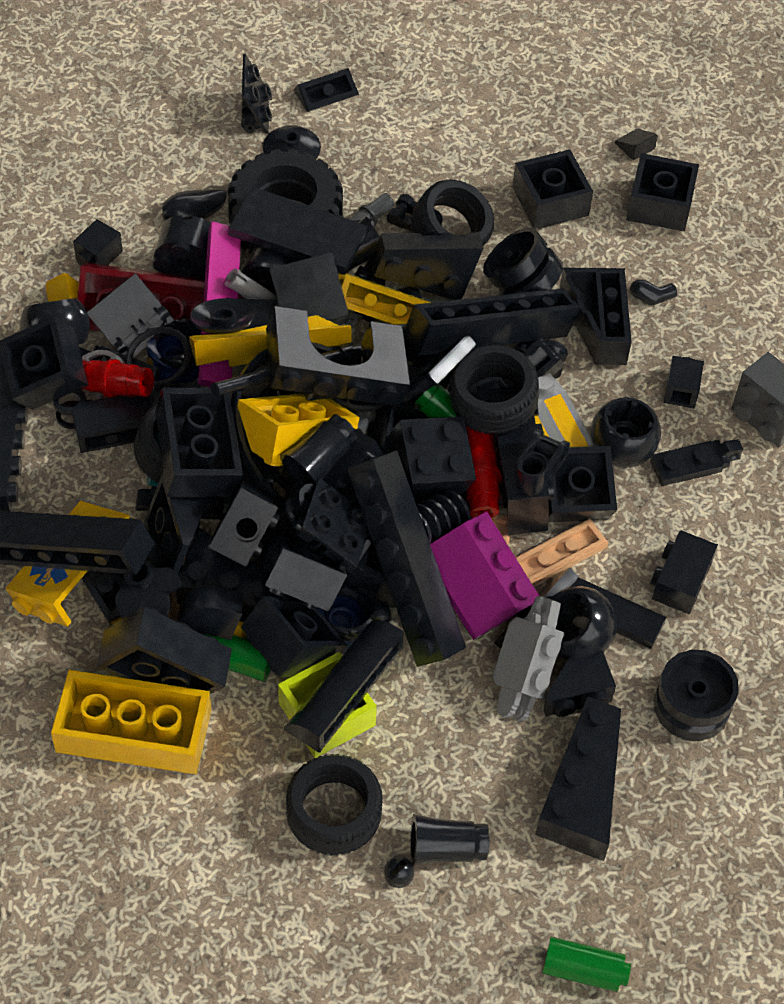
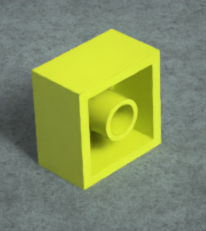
[278,652,377,758]

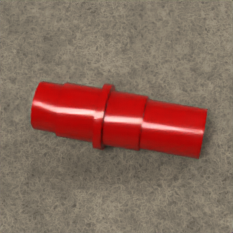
[81,359,154,398]
[466,426,502,518]

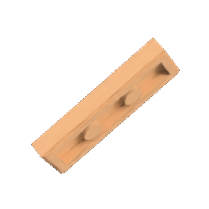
[516,518,609,586]

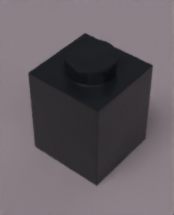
[73,219,123,266]
[663,355,704,409]

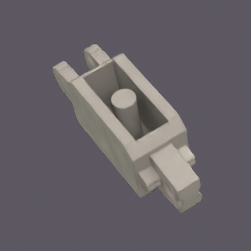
[493,596,564,722]

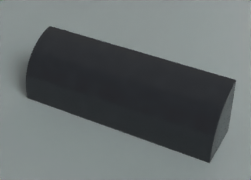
[284,620,404,753]

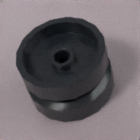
[483,228,563,295]
[654,649,739,741]

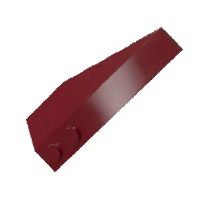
[77,263,269,332]

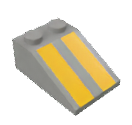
[534,374,595,447]

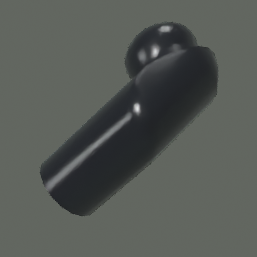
[630,279,677,305]

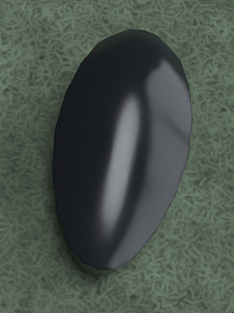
[162,189,227,221]

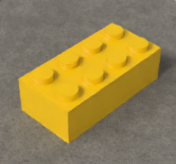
[51,670,212,775]

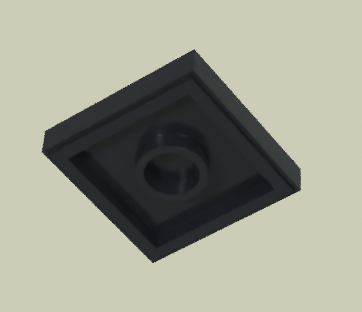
[403,336,476,403]

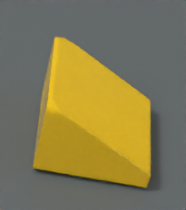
[45,273,79,302]

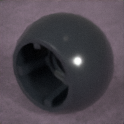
[20,298,90,345]
[590,397,661,468]
[551,586,617,660]

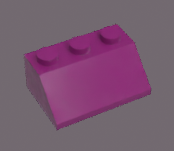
[430,512,539,640]

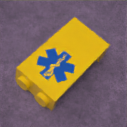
[5,501,130,627]

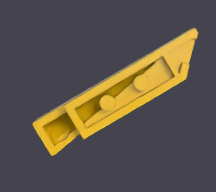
[338,273,431,325]
[189,315,352,367]

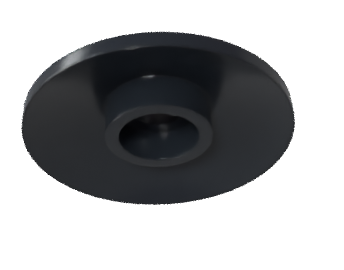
[263,125,321,159]
[190,298,256,334]

